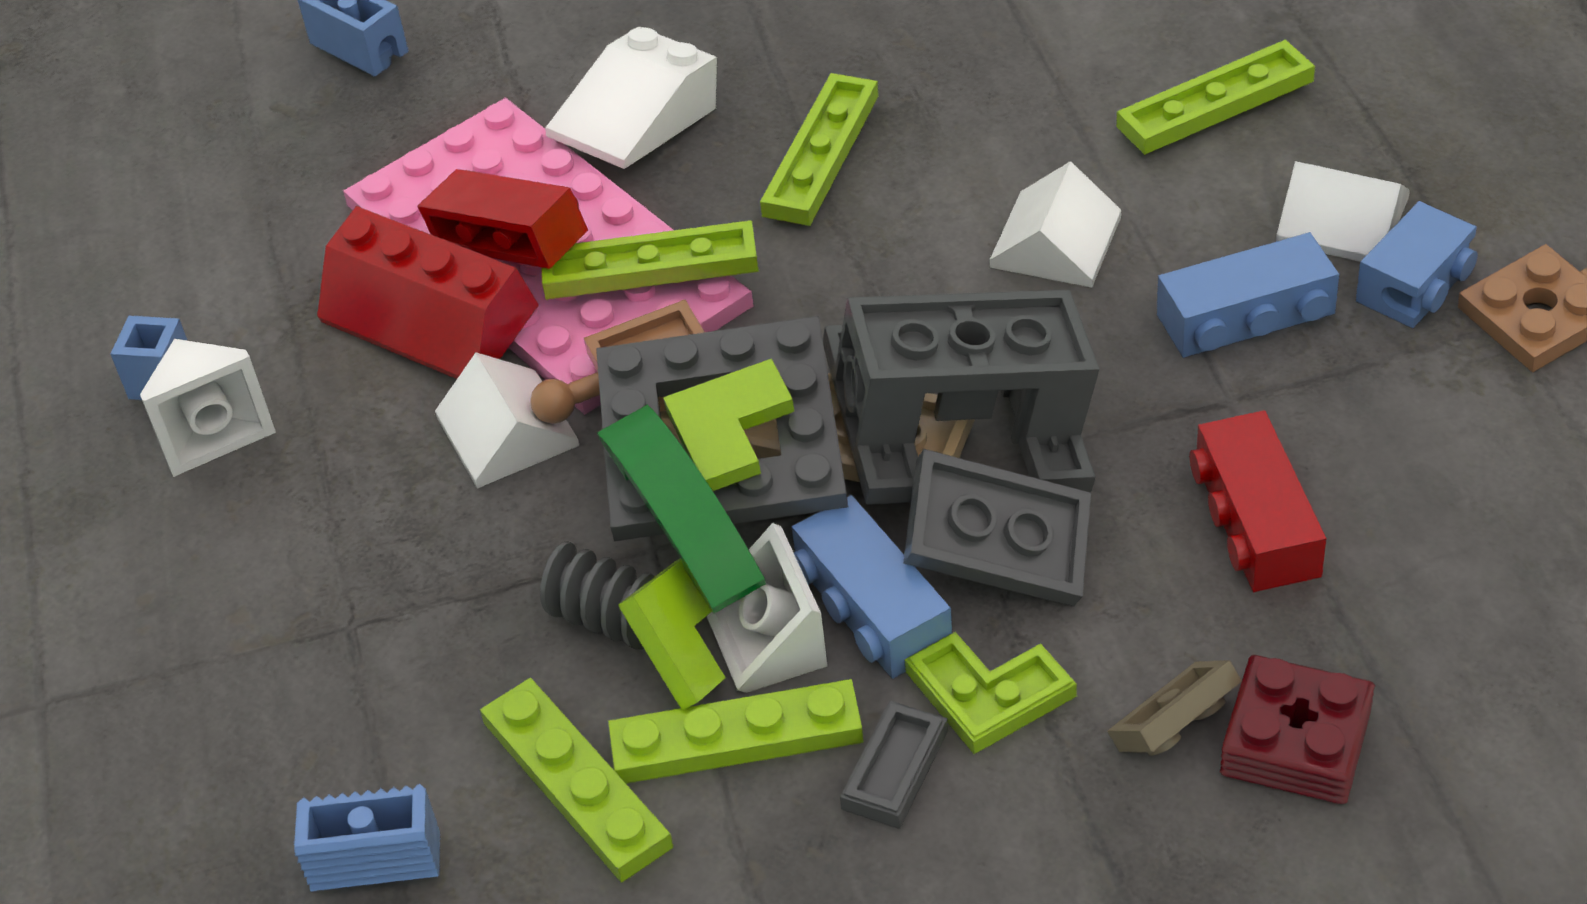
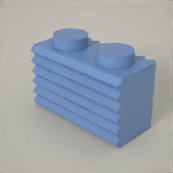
[294,784,440,891]

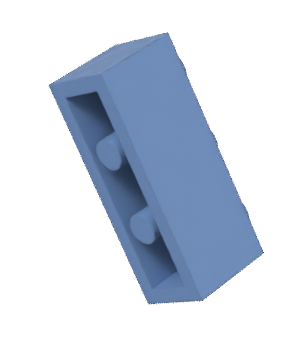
[1157,232,1339,358]
[792,495,952,679]

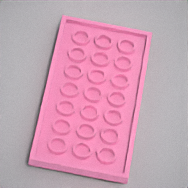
[343,98,754,415]

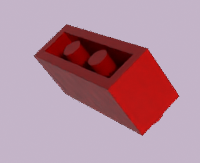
[417,169,588,269]
[1189,410,1327,592]

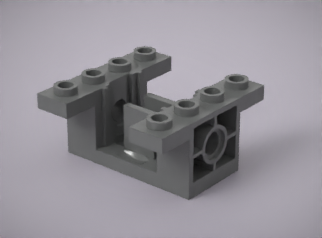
[823,290,1100,505]

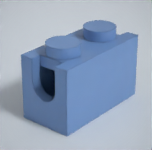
[298,0,408,76]
[1356,201,1478,328]

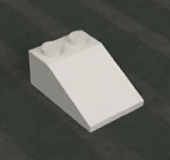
[546,27,717,169]

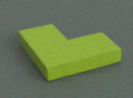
[663,358,795,491]
[618,558,726,710]
[905,632,1077,754]

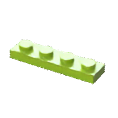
[1116,40,1315,155]
[760,73,879,226]
[542,220,759,300]
[480,677,673,883]
[608,679,864,784]

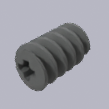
[540,541,655,650]

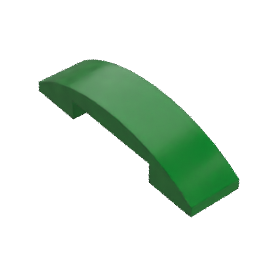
[597,404,766,614]

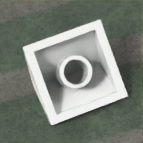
[990,161,1121,288]
[1276,161,1410,262]
[140,339,276,477]
[435,352,579,489]
[707,523,827,693]

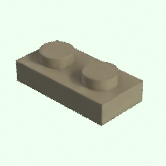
[1107,660,1242,756]

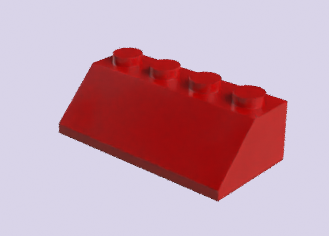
[317,206,539,379]

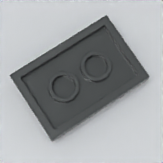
[903,449,1091,607]

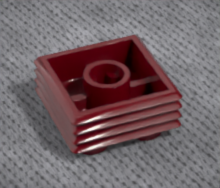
[1220,655,1375,804]

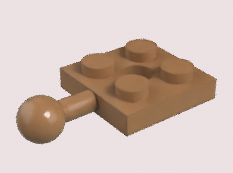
[1458,244,1587,373]
[530,300,704,424]

